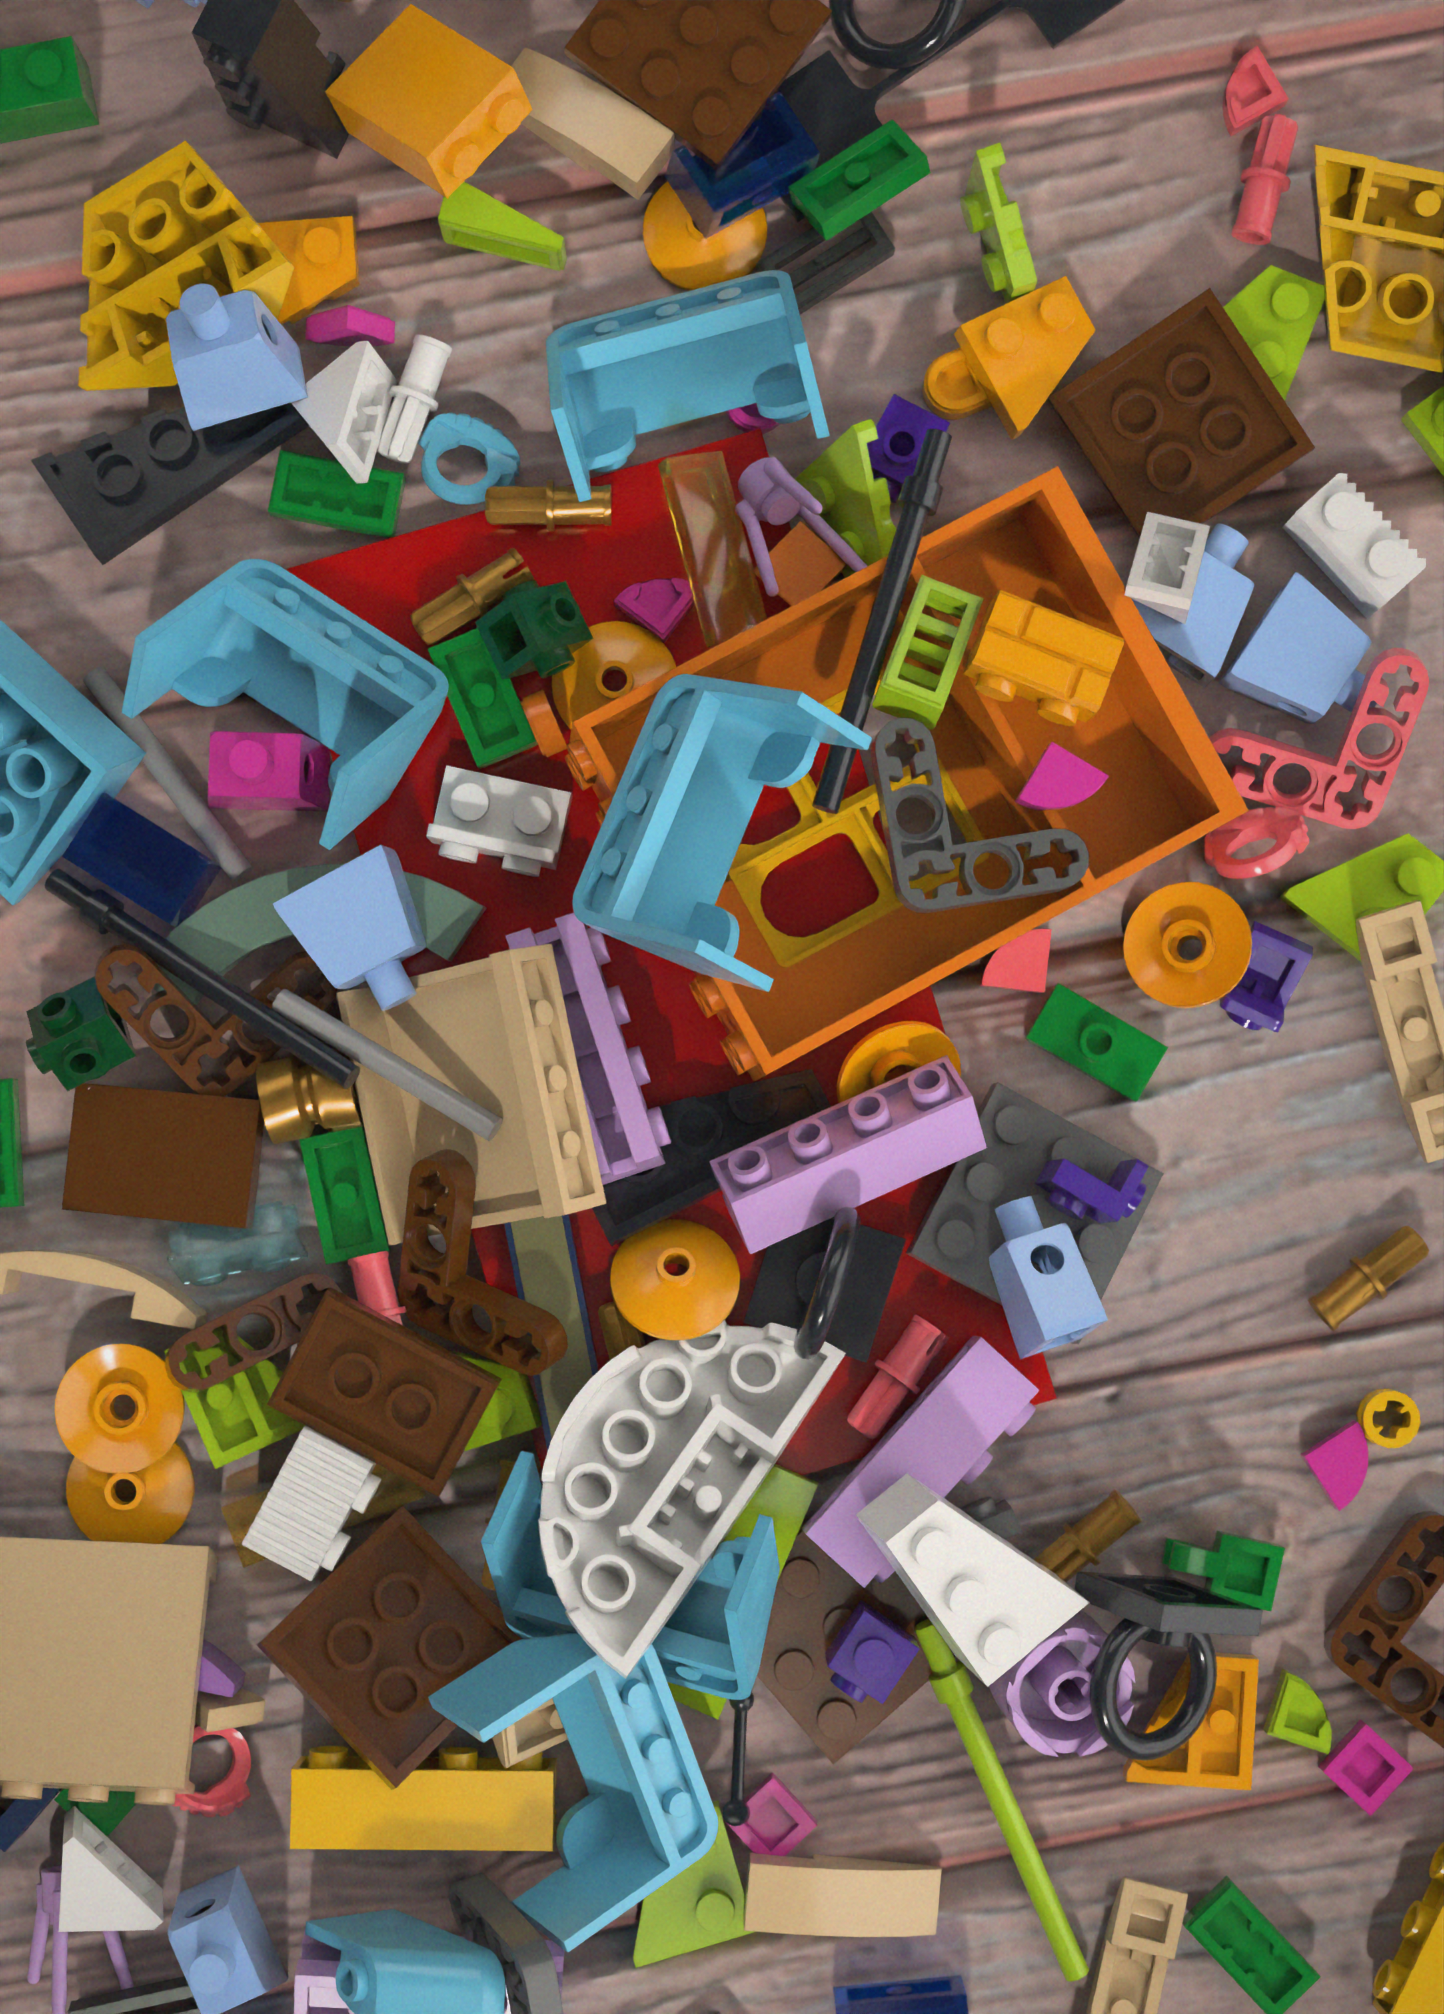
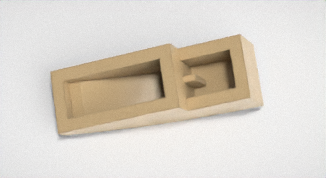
[511,47,675,200]
[743,1853,942,1937]

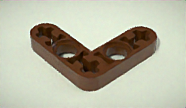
[95,944,338,1097]
[398,1149,568,1376]
[165,1273,342,1392]
[1324,1511,1444,1748]

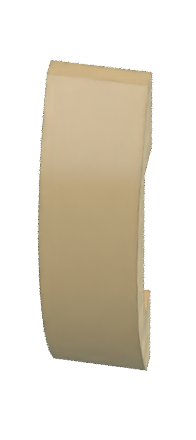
[1356,900,1444,1163]
[0,1249,208,1330]
[1086,1877,1188,2014]

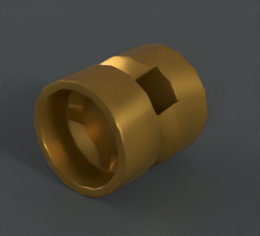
[256,1048,364,1145]

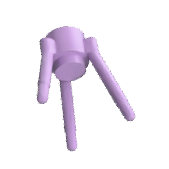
[735,457,867,596]
[27,1865,134,2014]

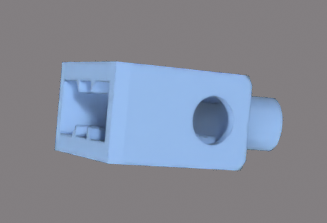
[166,283,308,431]
[1132,523,1255,688]
[1219,572,1377,724]
[273,845,426,1011]
[989,1196,1108,1359]
[167,1865,288,2014]

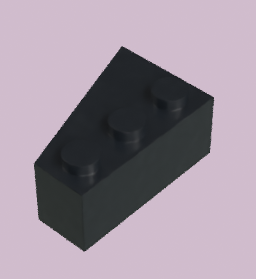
[192,0,349,159]

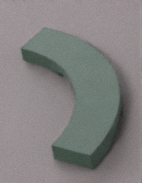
[134,864,487,1010]

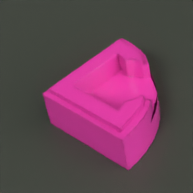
[305,305,395,347]
[613,578,703,643]
[1015,742,1109,810]
[1300,1420,1368,1511]

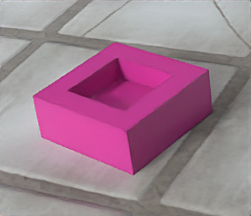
[1318,1719,1414,1816]
[727,1772,817,1856]

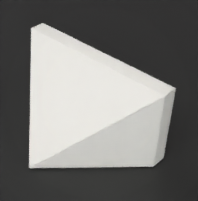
[291,341,397,484]
[1124,512,1210,624]
[58,1806,164,1932]

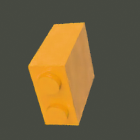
[325,3,533,199]

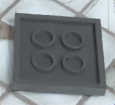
[906,1082,1164,1344]

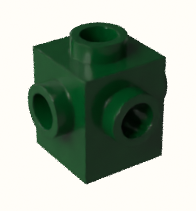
[475,580,593,680]
[26,976,136,1092]

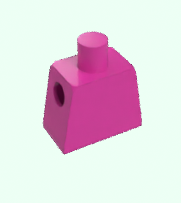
[208,731,331,812]

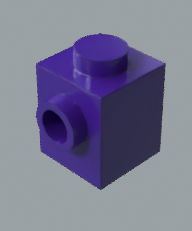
[867,394,950,503]
[825,1600,920,1704]

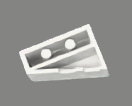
[856,1473,1090,1687]

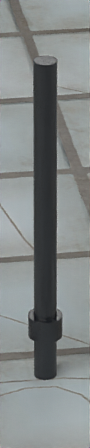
[812,428,952,814]
[45,869,360,1089]

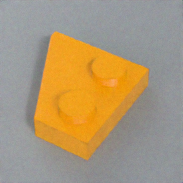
[258,216,360,325]
[954,276,1096,440]
[1123,1652,1259,1790]

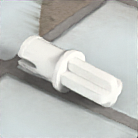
[377,335,452,464]

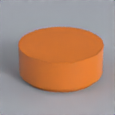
[520,689,567,757]

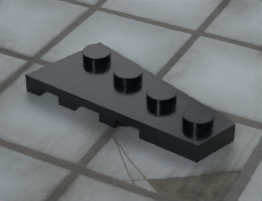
[31,403,309,565]
[592,1069,831,1246]

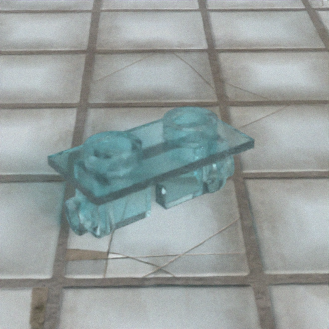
[167,1200,308,1286]

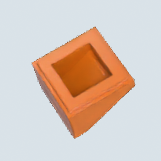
[753,521,847,606]

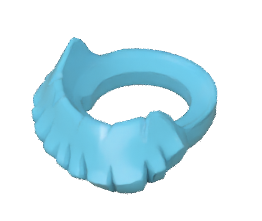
[418,412,520,505]

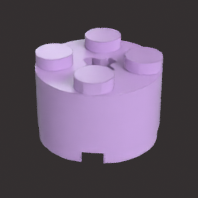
[989,1610,1136,1757]

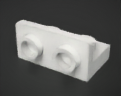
[426,765,572,877]

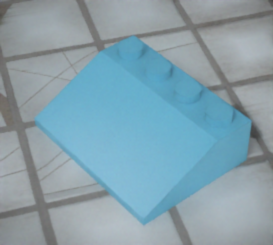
[0,620,146,905]

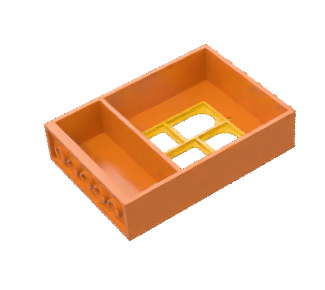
[565,466,1249,1082]

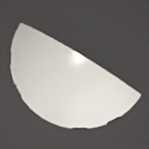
[538,1320,846,1679]

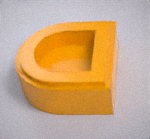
[922,347,992,420]

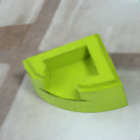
[1263,1668,1332,1754]

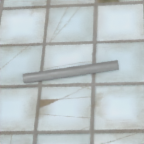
[83,666,253,882]
[272,989,503,1141]

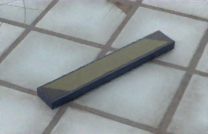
[504,1214,599,1451]

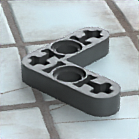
[871,718,1089,913]
[448,1872,564,2014]

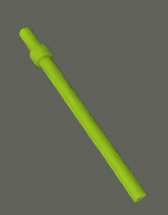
[914,1619,1089,1982]

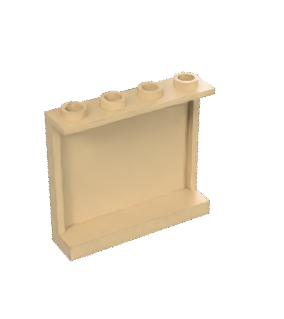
[336,943,606,1246]
[0,1537,218,1806]

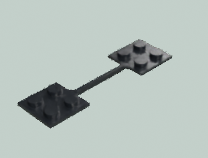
[740,0,1125,223]

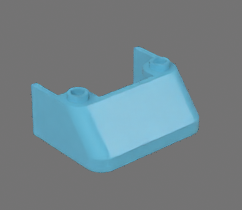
[546,270,830,502]
[122,559,449,850]
[572,674,872,992]
[481,1451,780,1700]
[428,1632,718,1952]
[305,1909,505,2014]

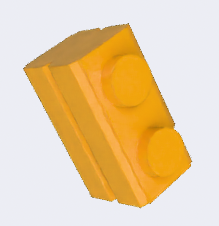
[963,590,1124,726]

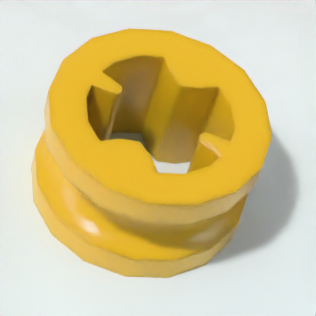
[1356,1388,1421,1448]

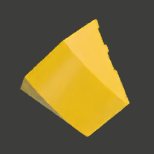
[78,140,294,391]
[1313,145,1444,373]

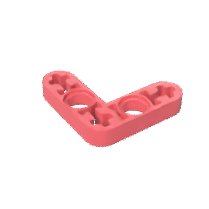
[1209,648,1429,829]

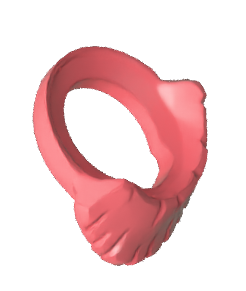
[1204,807,1309,879]
[172,1724,251,1817]

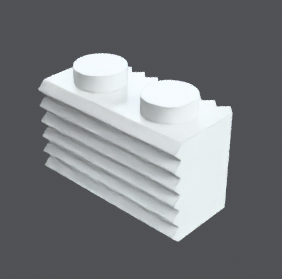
[1282,473,1426,619]
[242,1426,382,1581]

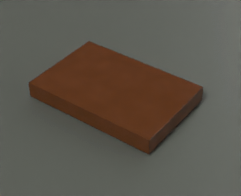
[62,1083,264,1229]
[267,1287,502,1497]

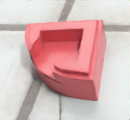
[1222,46,1289,136]
[980,929,1052,994]

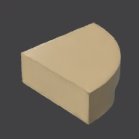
[195,1688,266,1732]

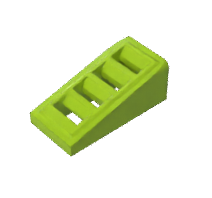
[438,181,567,271]
[872,575,984,729]

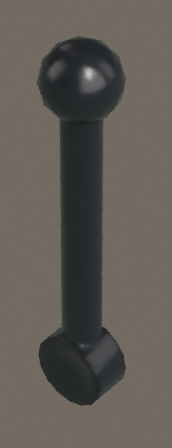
[722,1691,754,1826]

